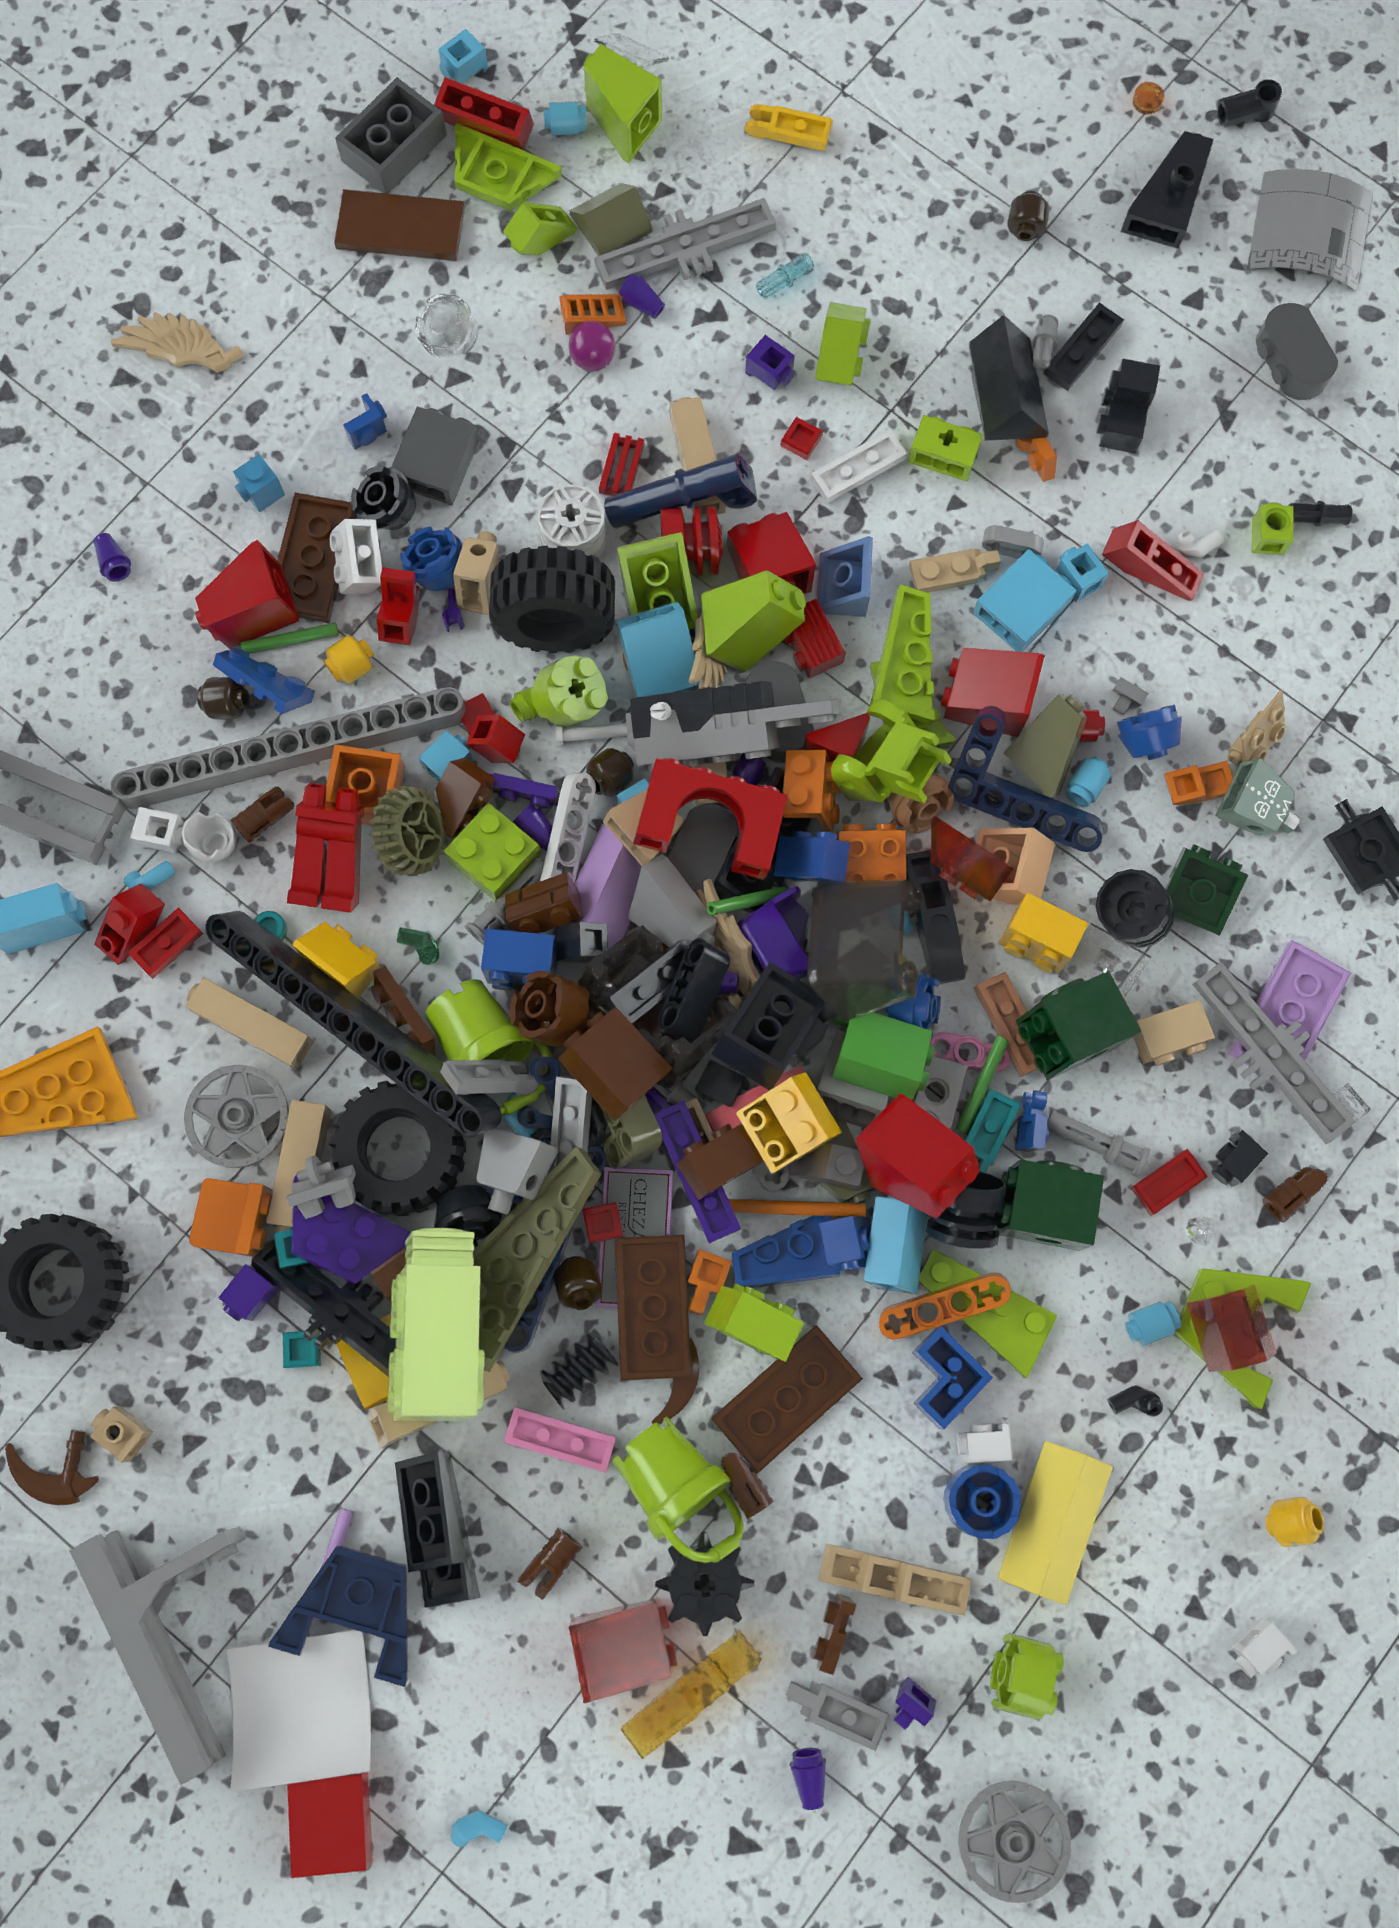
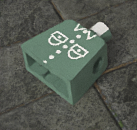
[1215,758,1300,836]

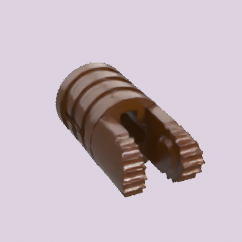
[230,786,295,843]
[1263,1167,1328,1223]
[721,1452,774,1519]
[517,1527,583,1600]

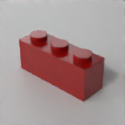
[434,77,534,150]

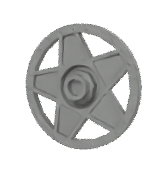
[184,1065,289,1168]
[958,1781,1071,1903]

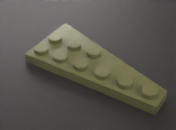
[473,1146,601,1372]

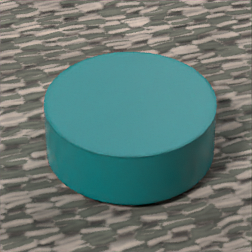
[254,911,287,941]

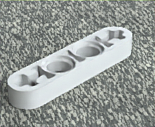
[540,773,596,883]

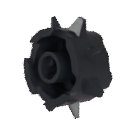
[655,1532,755,1636]

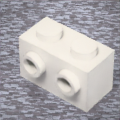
[330,519,382,594]

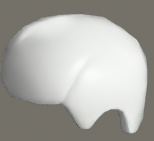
[181,812,237,862]

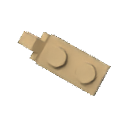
[909,549,1001,593]

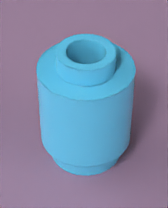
[544,102,587,136]
[1066,757,1111,807]
[1125,1301,1181,1347]

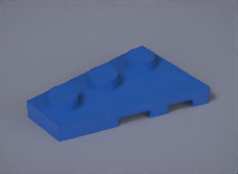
[213,648,315,715]
[732,1216,840,1288]

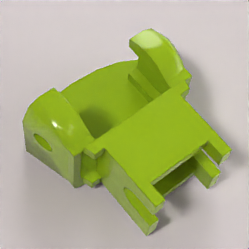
[831,700,952,803]

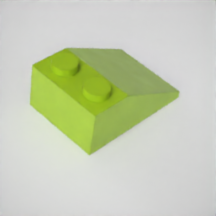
[617,532,698,630]

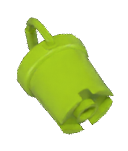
[425,979,552,1117]
[612,1417,744,1563]

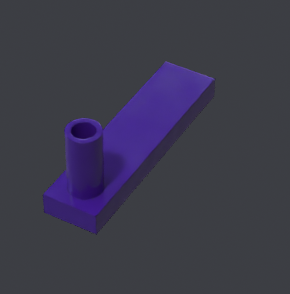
[654,1101,741,1244]

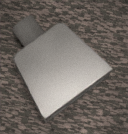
[476,1128,558,1215]

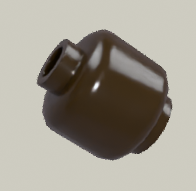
[1007,191,1050,242]
[197,677,250,720]
[586,748,634,797]
[554,1256,602,1310]

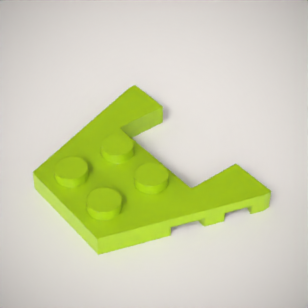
[1175,1268,1311,1409]

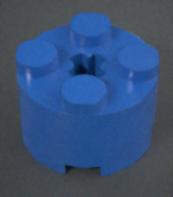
[943,1463,1021,1539]

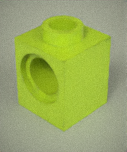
[1252,502,1293,555]

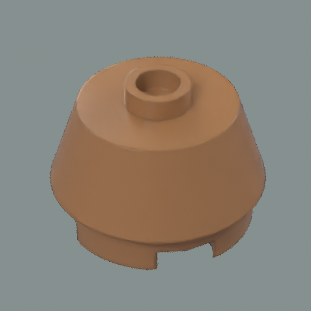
[887,773,954,834]

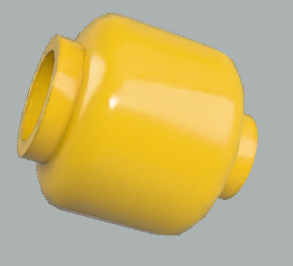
[324,635,374,684]
[1265,1497,1324,1547]

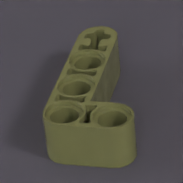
[599,1095,662,1169]

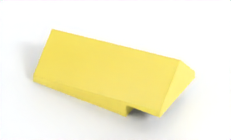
[997,1441,1113,1605]

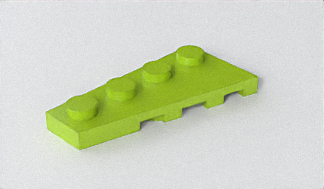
[869,584,935,725]
[919,1249,1058,1378]

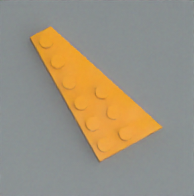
[0,1026,140,1137]

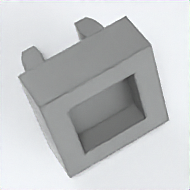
[1112,677,1149,715]

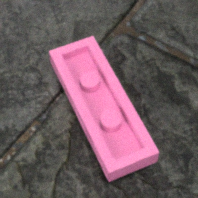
[504,1407,617,1473]

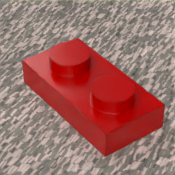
[127,907,204,979]

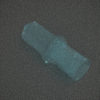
[756,252,814,299]

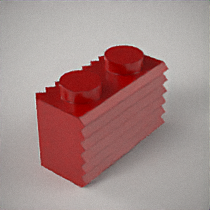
[783,599,846,679]

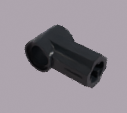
[1217,79,1282,127]

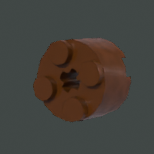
[510,971,589,1047]

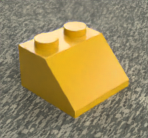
[292,922,381,998]

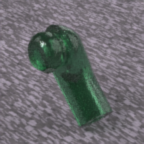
[397,927,440,965]

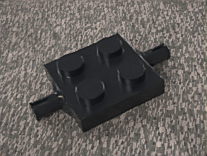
[1323,799,1399,902]

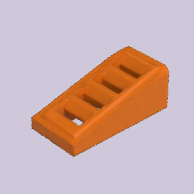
[559,294,626,335]

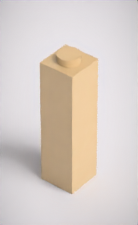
[670,397,726,518]
[185,977,314,1070]
[267,1100,331,1233]

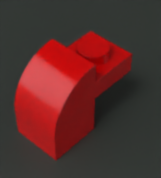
[376,567,420,645]

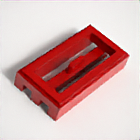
[599,432,644,496]

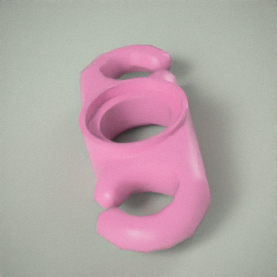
[930,1032,1010,1073]

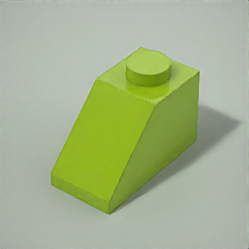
[503,202,578,255]

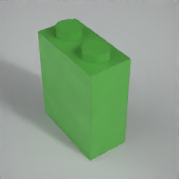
[832,1006,935,1101]

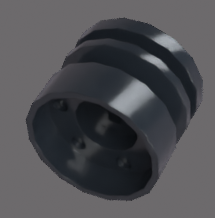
[1095,869,1175,948]
[926,1171,1007,1249]

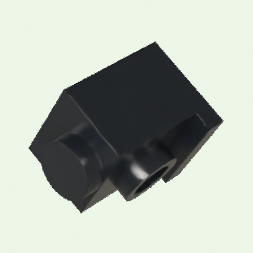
[1211,1130,1269,1187]

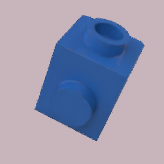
[343,393,387,450]

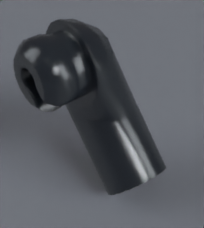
[588,1097,607,1148]
[1107,1385,1163,1417]

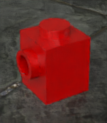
[466,715,525,763]

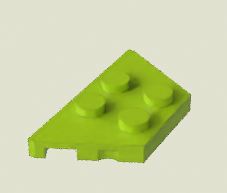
[455,123,562,211]

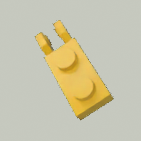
[745,103,833,152]

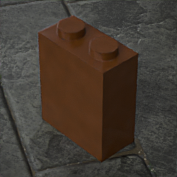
[558,1007,673,1121]

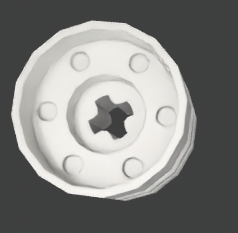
[537,484,606,559]

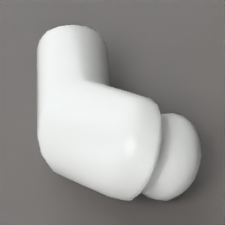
[1176,530,1224,557]

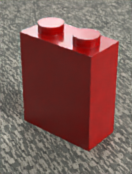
[287,1772,373,1878]

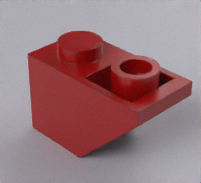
[94,883,165,965]

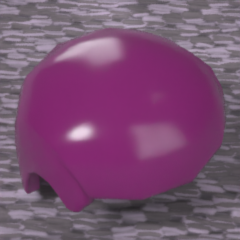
[568,320,615,371]

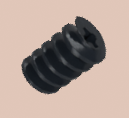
[540,1333,619,1410]

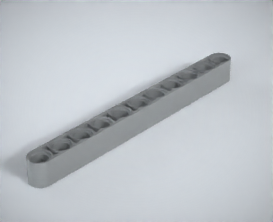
[111,687,465,809]

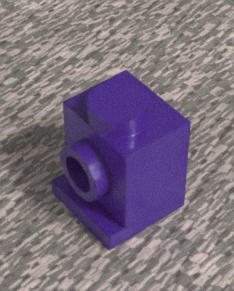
[745,335,795,391]

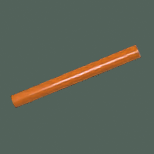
[728,1199,867,1218]

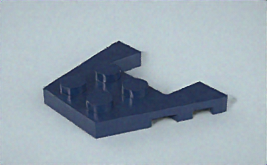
[268,1545,408,1687]

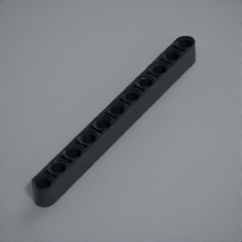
[205,911,502,1137]

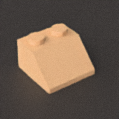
[964,828,1056,905]

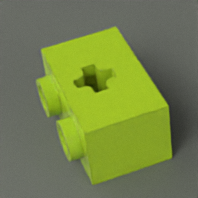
[908,415,983,482]

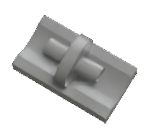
[286,1155,356,1219]

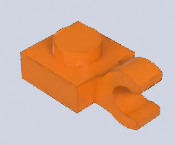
[1015,438,1057,482]
[687,1249,732,1315]

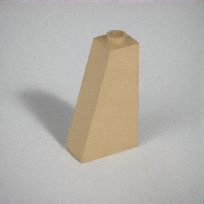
[367,1360,509,1449]

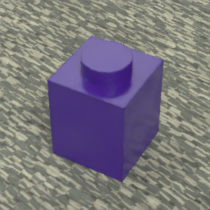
[218,1264,279,1322]

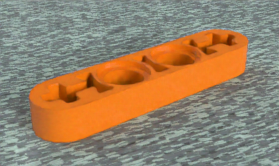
[879,1272,1011,1340]

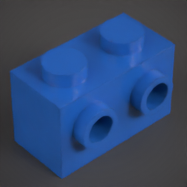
[774,831,850,883]
[819,1216,871,1271]

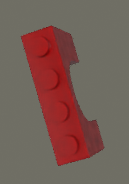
[633,758,788,880]

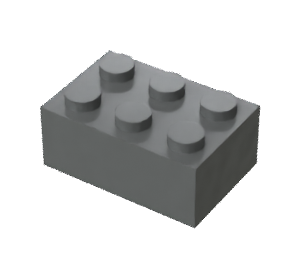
[335,77,447,194]

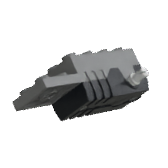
[625,681,842,771]

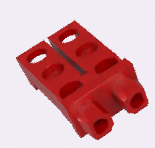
[287,783,365,913]

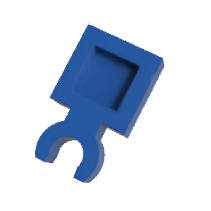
[1015,1090,1049,1152]

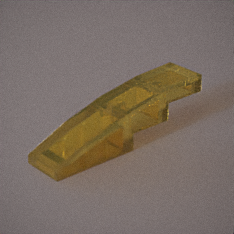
[620,1629,762,1759]

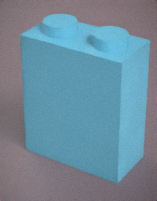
[973,549,1077,652]
[615,602,700,697]
[0,883,88,954]
[864,1195,928,1294]

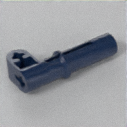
[604,454,757,529]

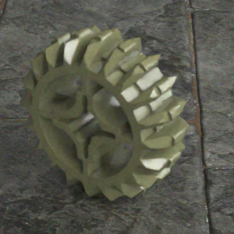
[369,785,448,876]

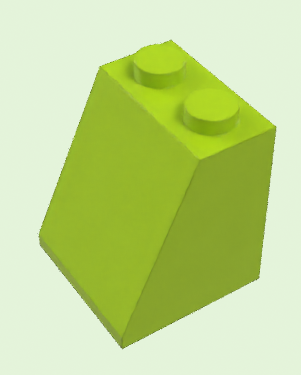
[583,44,662,163]
[701,570,806,673]

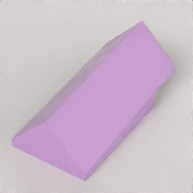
[552,824,661,964]

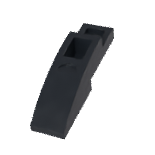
[906,849,965,984]

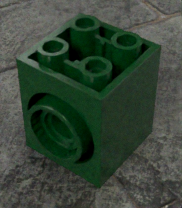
[1016,971,1142,1081]
[996,1159,1104,1251]

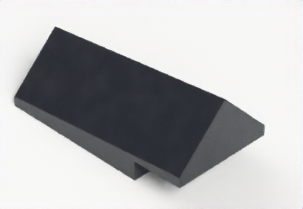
[969,315,1049,441]
[714,767,812,913]
[395,1451,481,1608]

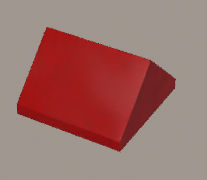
[803,713,870,761]

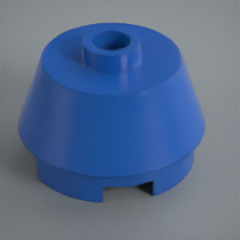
[400,526,462,591]
[1117,704,1182,760]
[885,973,941,1039]

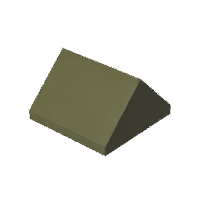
[569,183,652,256]

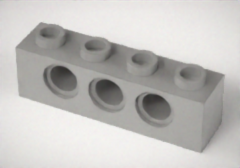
[913,1056,968,1129]

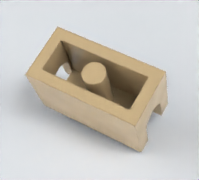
[1133,1000,1215,1066]

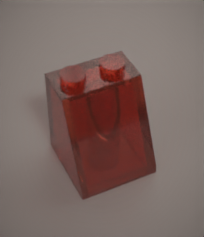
[1187,1284,1277,1372]
[568,1598,678,1703]

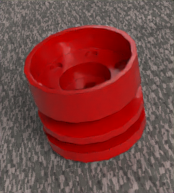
[660,506,723,576]

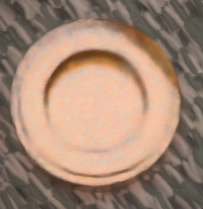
[1132,82,1164,115]

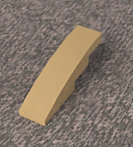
[818,1543,972,1616]

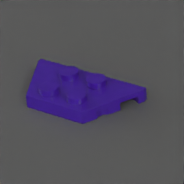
[291,1174,411,1285]

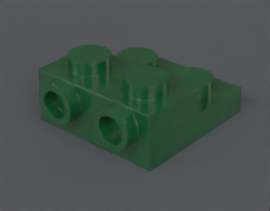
[1165,844,1248,936]

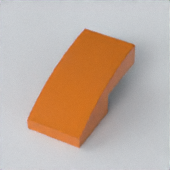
[1164,760,1233,805]

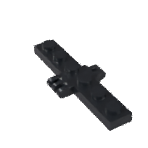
[251,1239,396,1377]

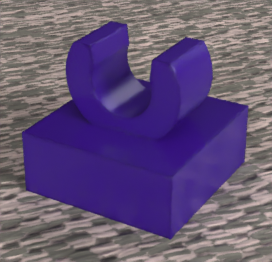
[894,1677,937,1730]

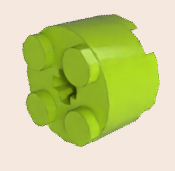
[530,656,608,727]
[990,1633,1064,1720]

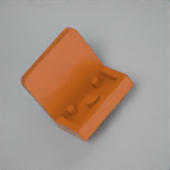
[783,750,841,833]
[835,823,906,898]
[189,1178,272,1257]

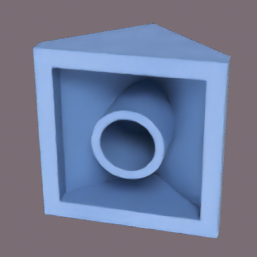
[817,536,873,617]

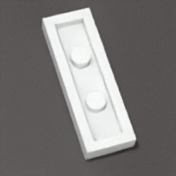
[810,429,908,504]

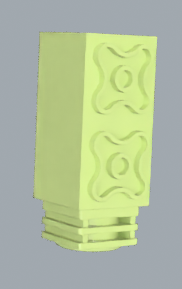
[387,1228,485,1421]

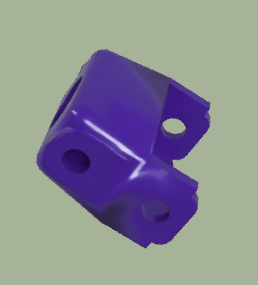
[737,886,839,979]

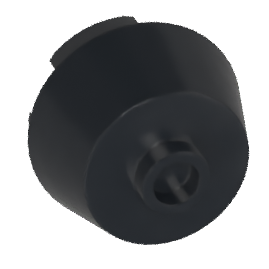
[351,466,416,530]
[434,1185,502,1248]

